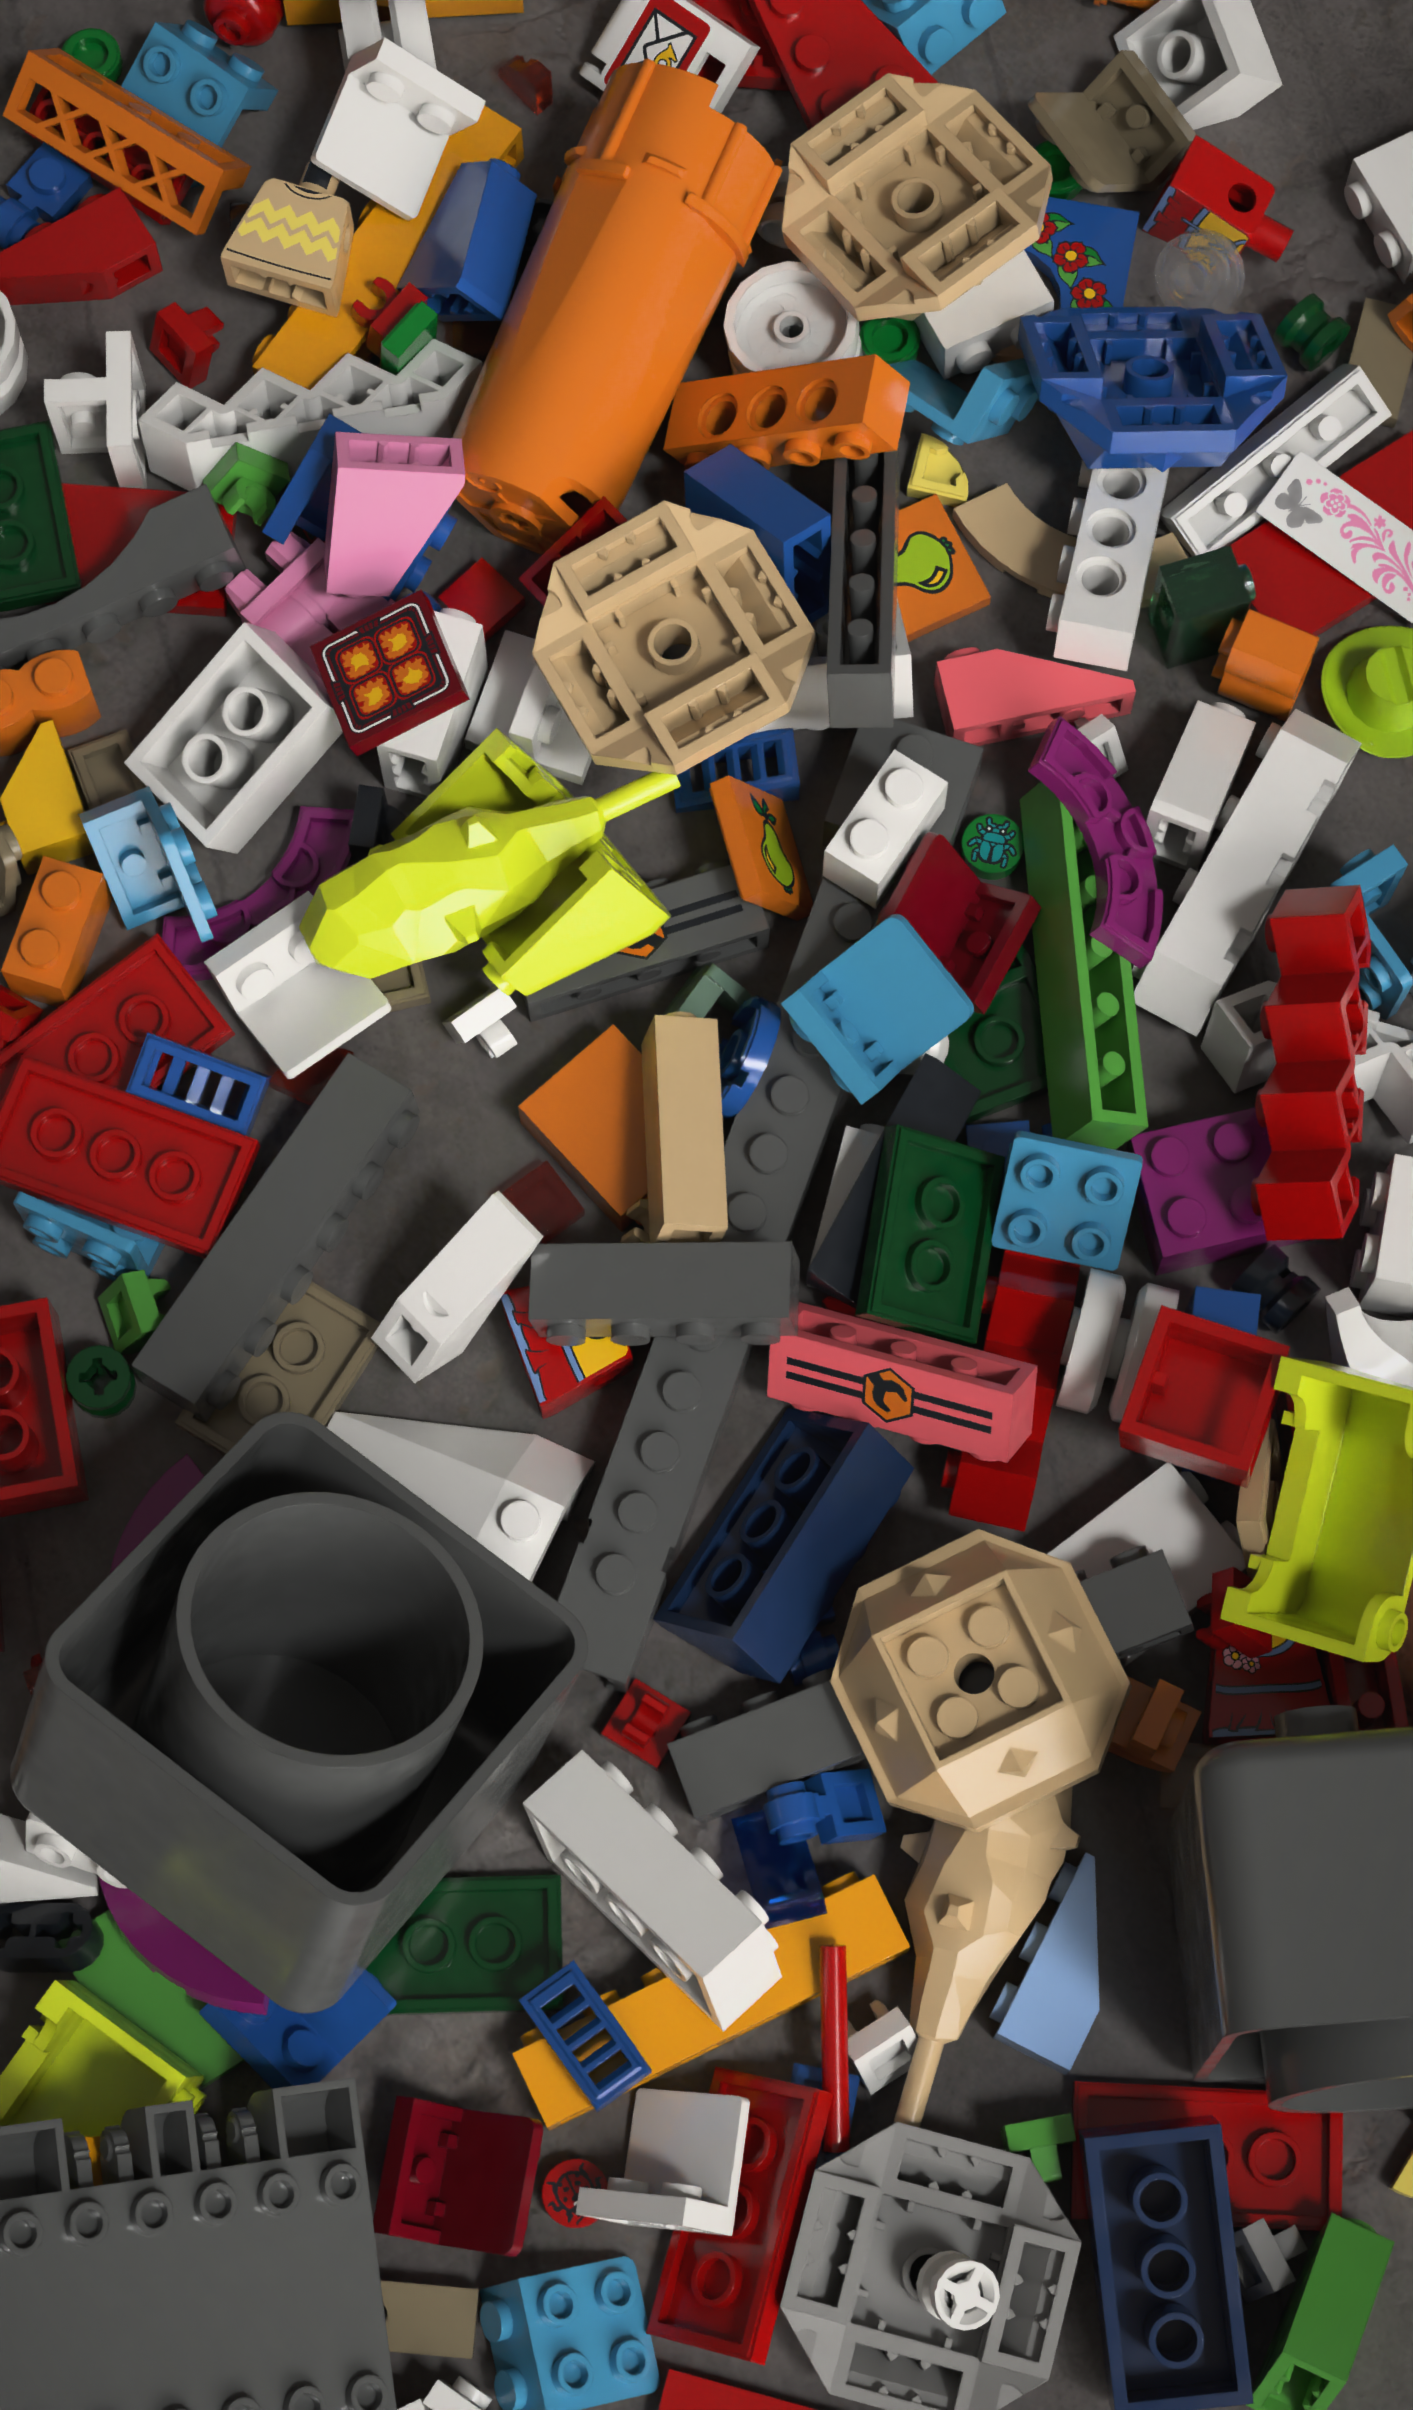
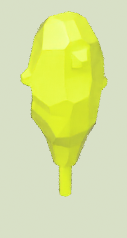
[299,772,681,979]

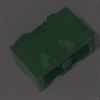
[1148,545,1256,669]

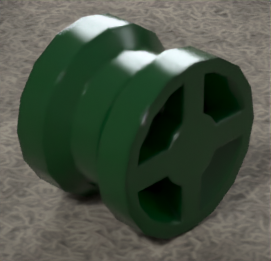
[1273,293,1351,372]
[66,1345,137,1419]

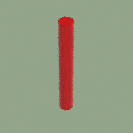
[819,1944,850,2153]

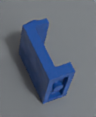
[262,413,458,601]

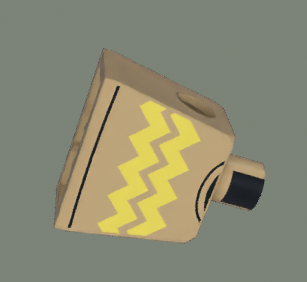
[220,161,354,318]

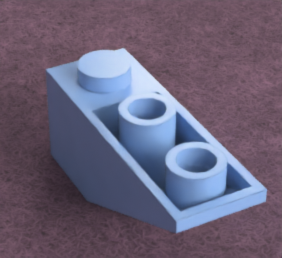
[989,1853,1100,2075]

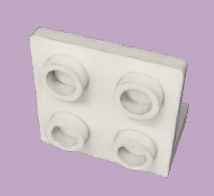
[311,38,486,220]
[204,891,391,1079]
[576,2088,750,2236]

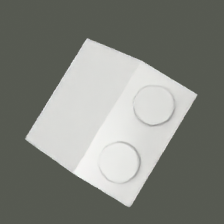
[1113,0,1283,130]

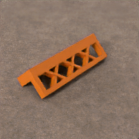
[2,48,252,235]

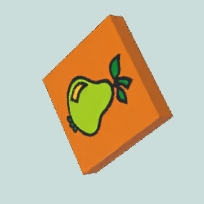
[897,494,991,642]
[709,775,813,921]

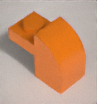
[1108,1676,1202,1773]

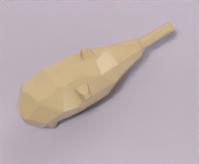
[894,1786,1081,2128]

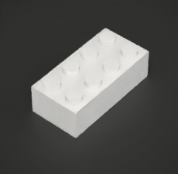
[522,1750,782,2032]

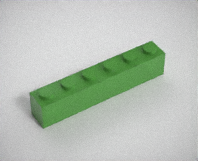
[1019,782,1148,1150]

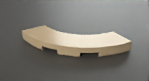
[952,483,1202,608]

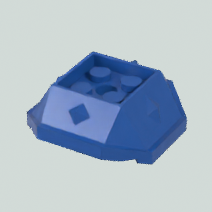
[1018,306,1288,472]

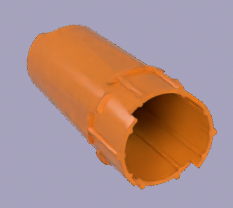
[452,59,783,555]

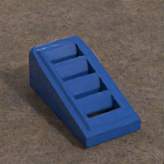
[673,728,800,813]
[126,1032,272,1136]
[519,1960,652,2112]

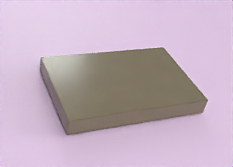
[175,1281,381,1455]

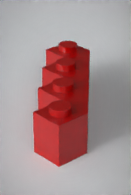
[1251,885,1371,1241]
[941,1249,1081,1532]

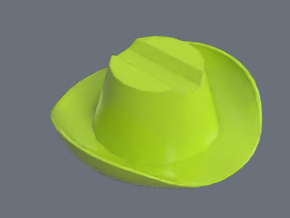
[1321,626,1413,758]

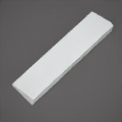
[1160,364,1392,566]

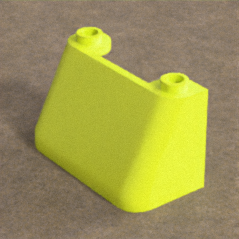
[391,728,671,996]
[1220,1356,1413,1662]

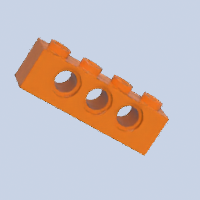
[663,354,910,470]

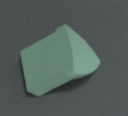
[662,962,753,1018]

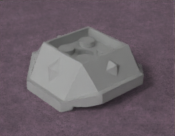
[780,2122,1082,2410]

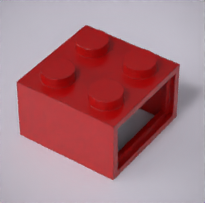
[1118,1305,1290,1488]

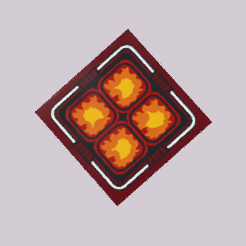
[309,589,470,756]

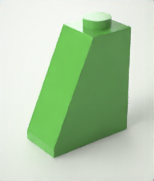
[1246,2213,1395,2410]

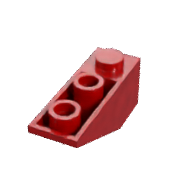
[0,187,163,306]

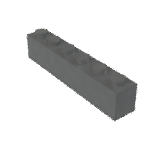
[827,443,900,728]
[131,1053,420,1422]

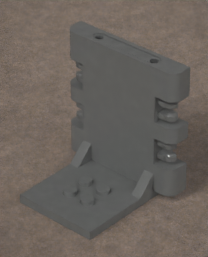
[0,2077,397,2410]

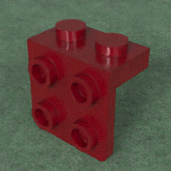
[875,832,1041,1015]
[373,2096,543,2257]

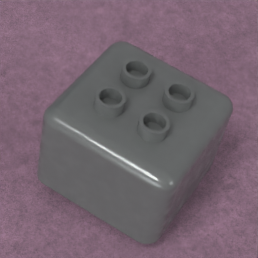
[10,1412,588,2014]
[1166,1705,1413,2113]

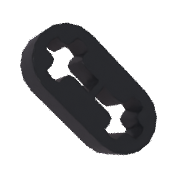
[0,1903,104,1973]

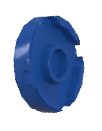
[719,995,781,1121]

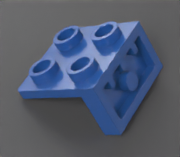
[199,1969,397,2089]

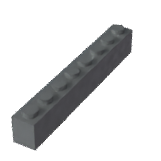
[667,1545,1194,1823]

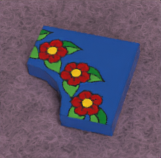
[1024,197,1140,309]

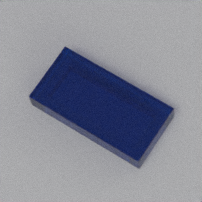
[731,1811,827,1929]

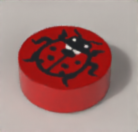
[542,2159,608,2229]

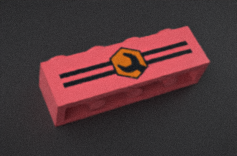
[767,1302,1038,1463]

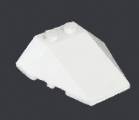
[327,1411,595,1582]

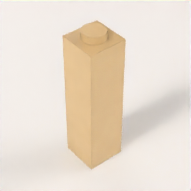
[641,1011,728,1243]

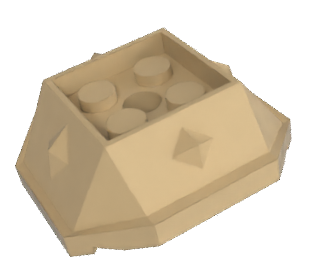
[782,73,1053,321]
[532,500,817,775]
[830,1529,1132,1833]

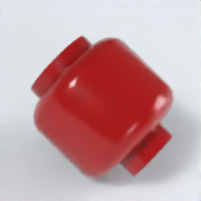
[203,0,285,47]

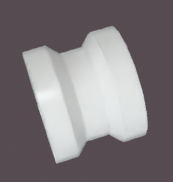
[916,2250,1000,2331]

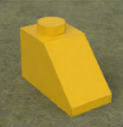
[0,720,94,875]

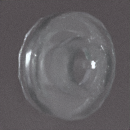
[1154,229,1245,313]

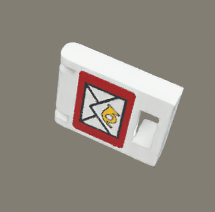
[579,0,761,113]

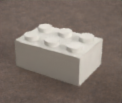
[124,622,343,854]

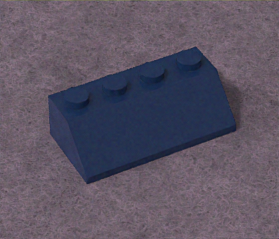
[653,1408,915,1684]

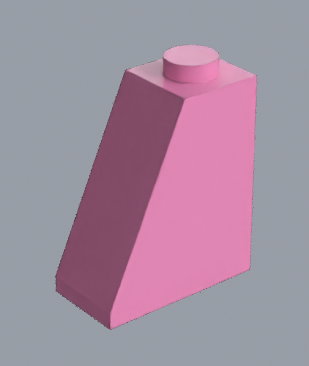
[324,432,465,598]

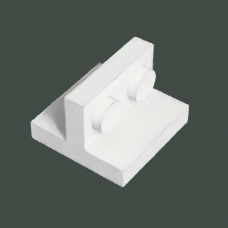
[44,331,147,489]
[464,630,592,785]

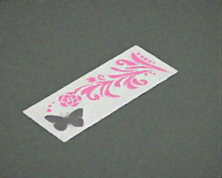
[1255,450,1413,624]

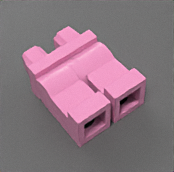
[225,532,395,679]

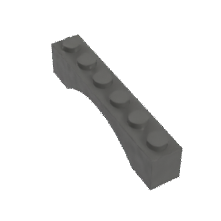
[0,484,246,671]

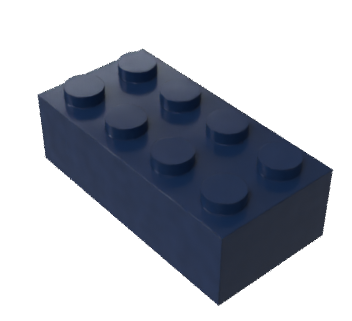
[1078,2115,1254,2410]

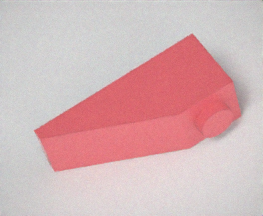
[934,647,1136,746]

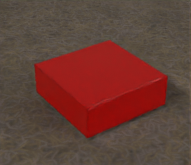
[438,557,526,642]

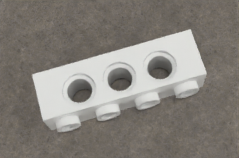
[1046,460,1169,671]

